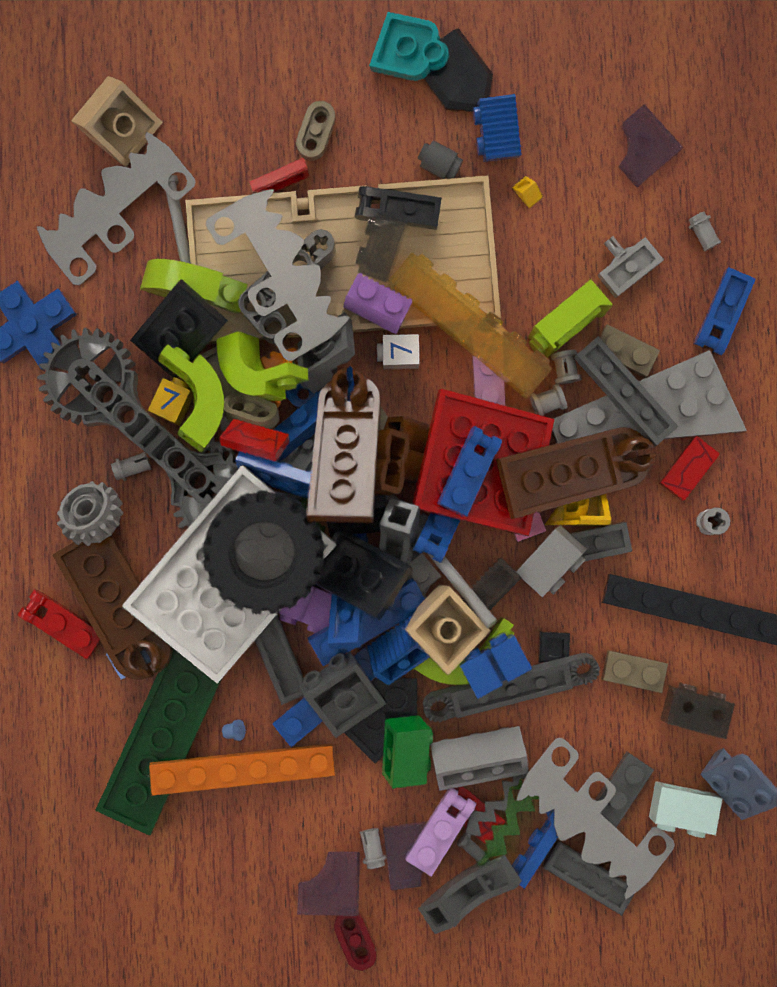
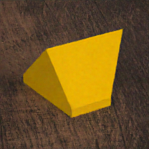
[545,494,611,526]

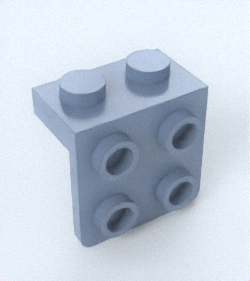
[701,748,777,820]

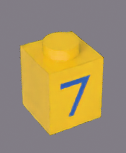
[148,377,194,426]

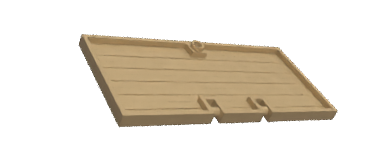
[185,176,501,345]

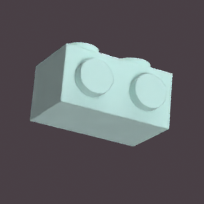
[649,781,722,838]

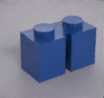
[459,632,532,699]

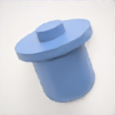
[222,720,246,741]

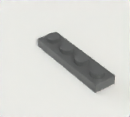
[574,336,679,448]

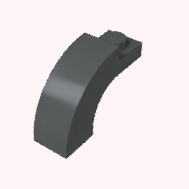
[379,498,420,607]
[418,855,522,934]

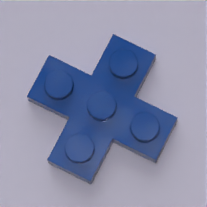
[0,281,77,371]

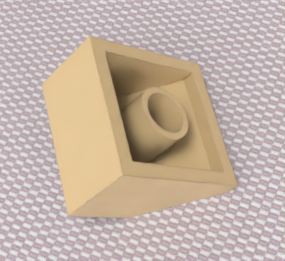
[71,76,163,167]
[405,585,491,675]

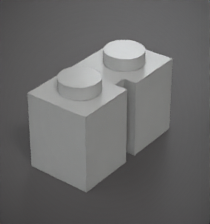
[515,525,587,597]

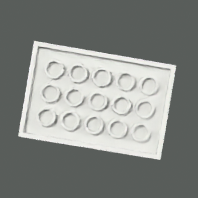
[122,465,336,683]

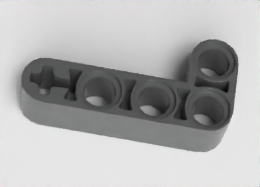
[239,229,336,344]

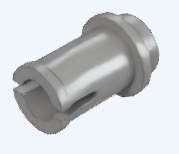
[688,211,721,252]
[111,452,152,481]
[359,828,387,869]

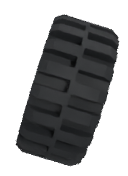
[202,490,324,615]

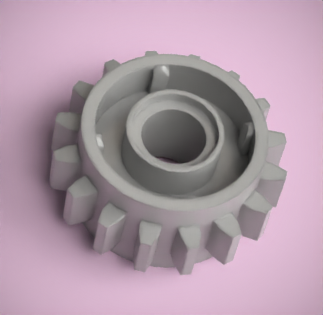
[57,481,123,546]

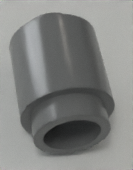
[418,140,463,179]

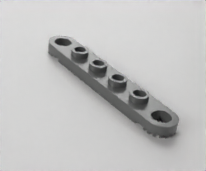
[423,653,600,723]

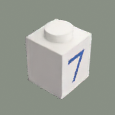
[377,334,419,369]

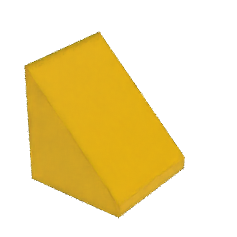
[512,176,543,208]

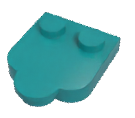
[369,12,449,81]

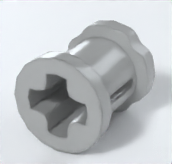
[550,350,582,385]
[529,384,567,416]
[696,508,730,535]

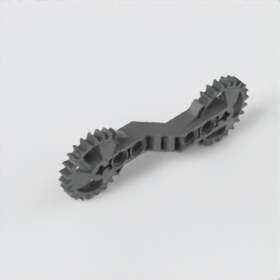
[37,327,238,530]

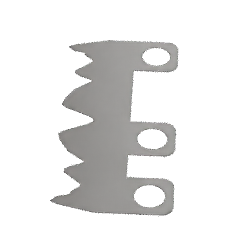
[37,132,196,285]
[206,189,350,361]
[517,738,675,899]

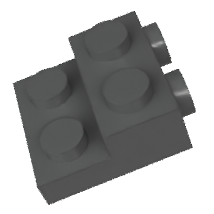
[297,312,355,393]
[299,651,386,738]

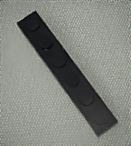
[601,574,777,645]

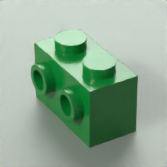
[382,715,433,789]

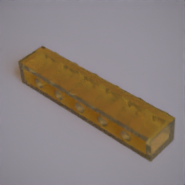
[388,252,553,399]

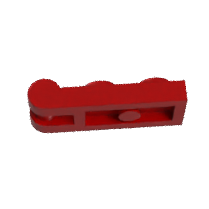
[17,589,101,659]

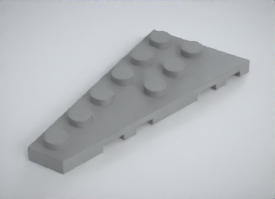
[552,350,747,444]

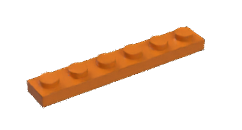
[149,743,335,796]

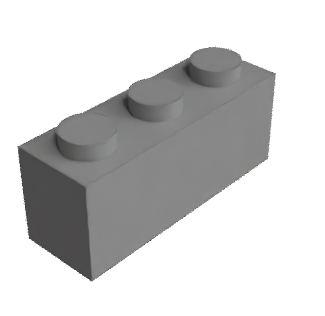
[430,726,529,791]

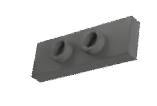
[255,614,304,705]
[542,839,634,916]

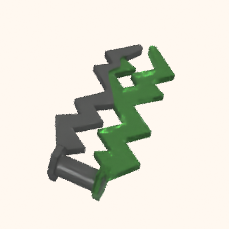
[457,774,539,866]

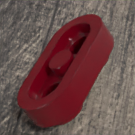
[334,908,377,971]

